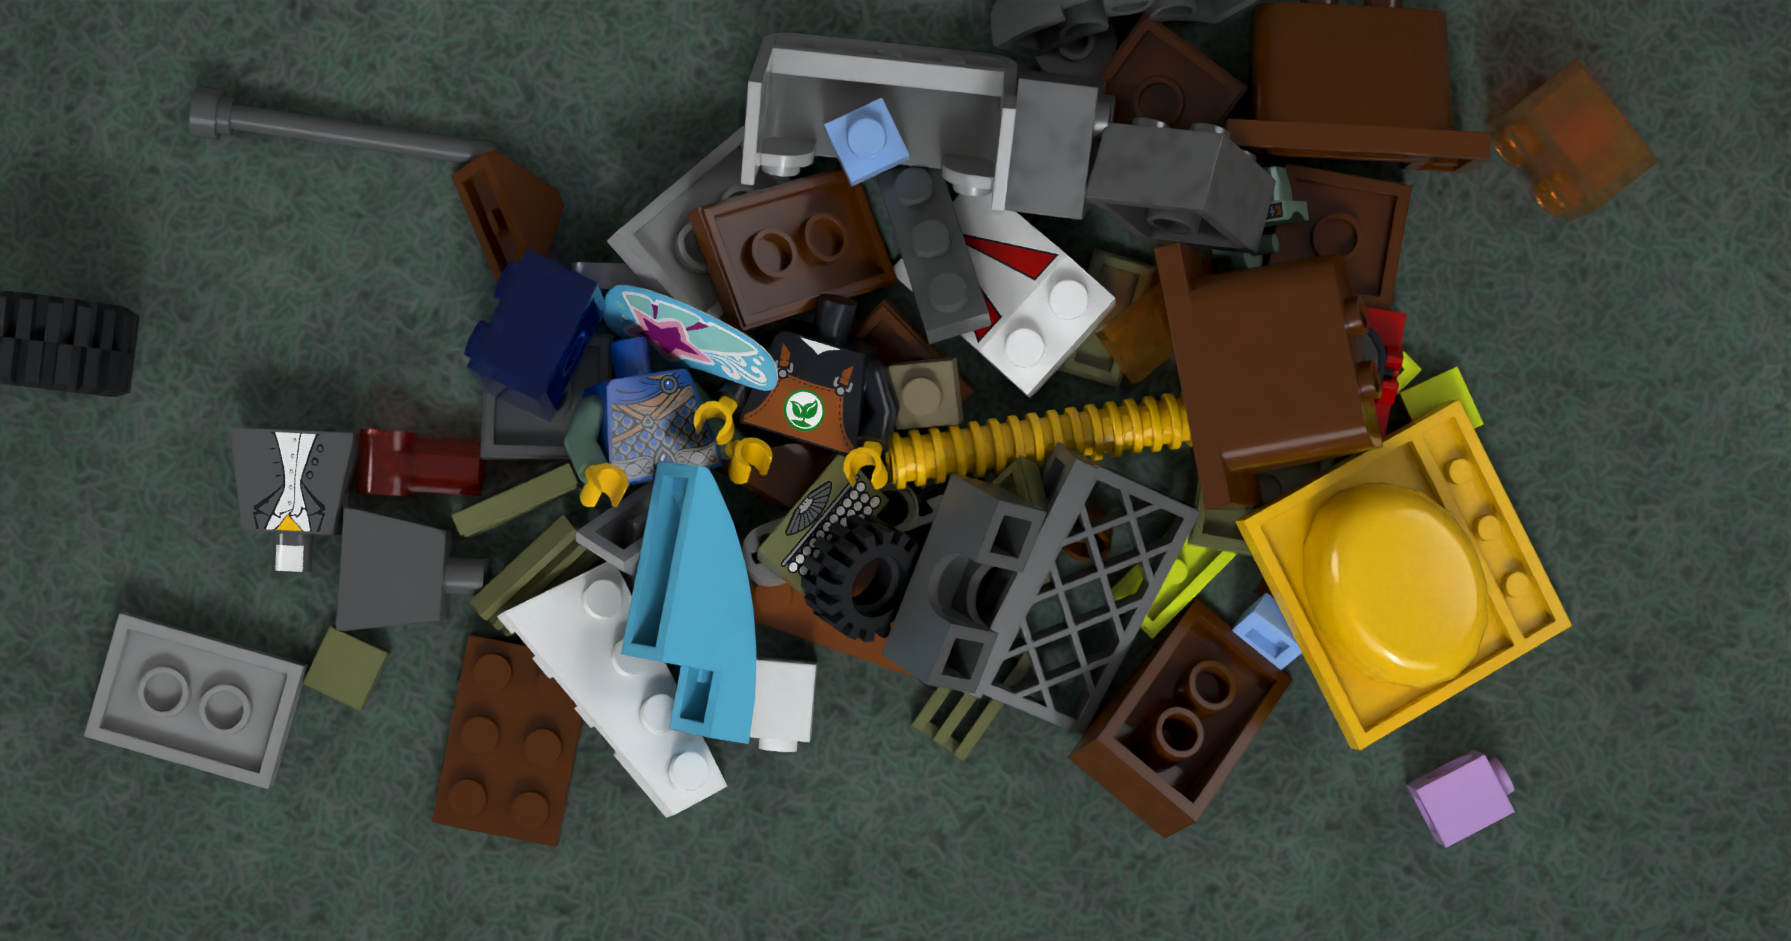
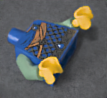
[564,337,772,507]

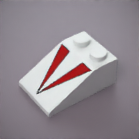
[893,191,1116,399]

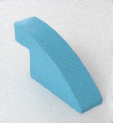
[621,461,757,744]

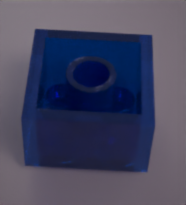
[464,249,606,422]

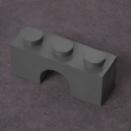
[882,473,1047,694]

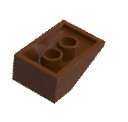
[1067,598,1293,838]

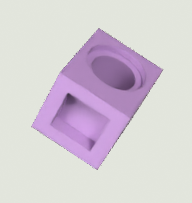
[1406,750,1515,848]

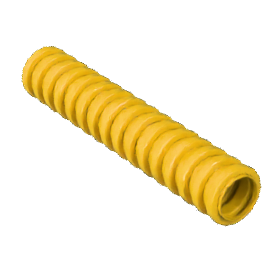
[885,392,1193,490]

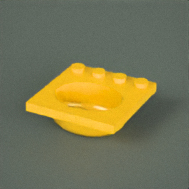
[1235,399,1572,750]

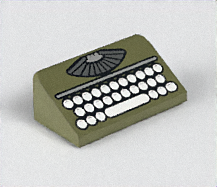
[757,453,889,596]

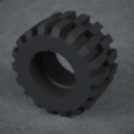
[0,290,140,398]

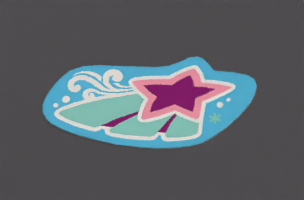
[603,285,778,391]

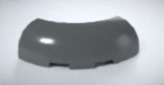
[991,0,1258,57]

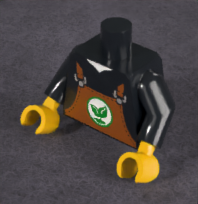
[693,293,900,490]

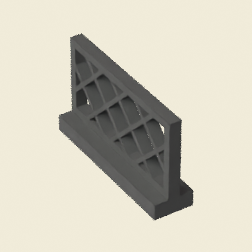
[964,442,1201,736]

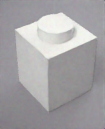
[750,657,818,752]

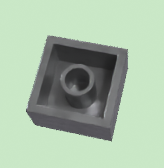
[1005,70,1116,220]
[1086,117,1276,254]

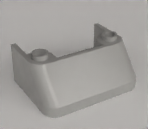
[741,33,1017,211]

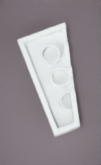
[497,562,727,818]

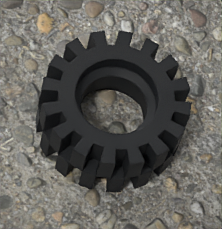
[801,514,922,642]

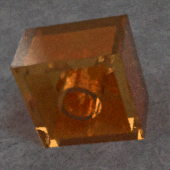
[1489,58,1659,222]

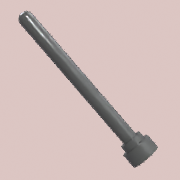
[189,86,499,164]

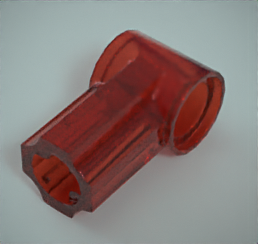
[356,429,486,496]

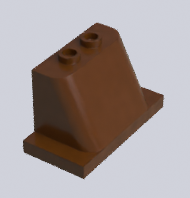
[1221,0,1491,173]
[1154,242,1383,511]

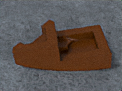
[715,441,839,510]

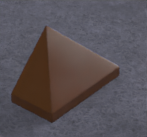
[451,150,564,291]

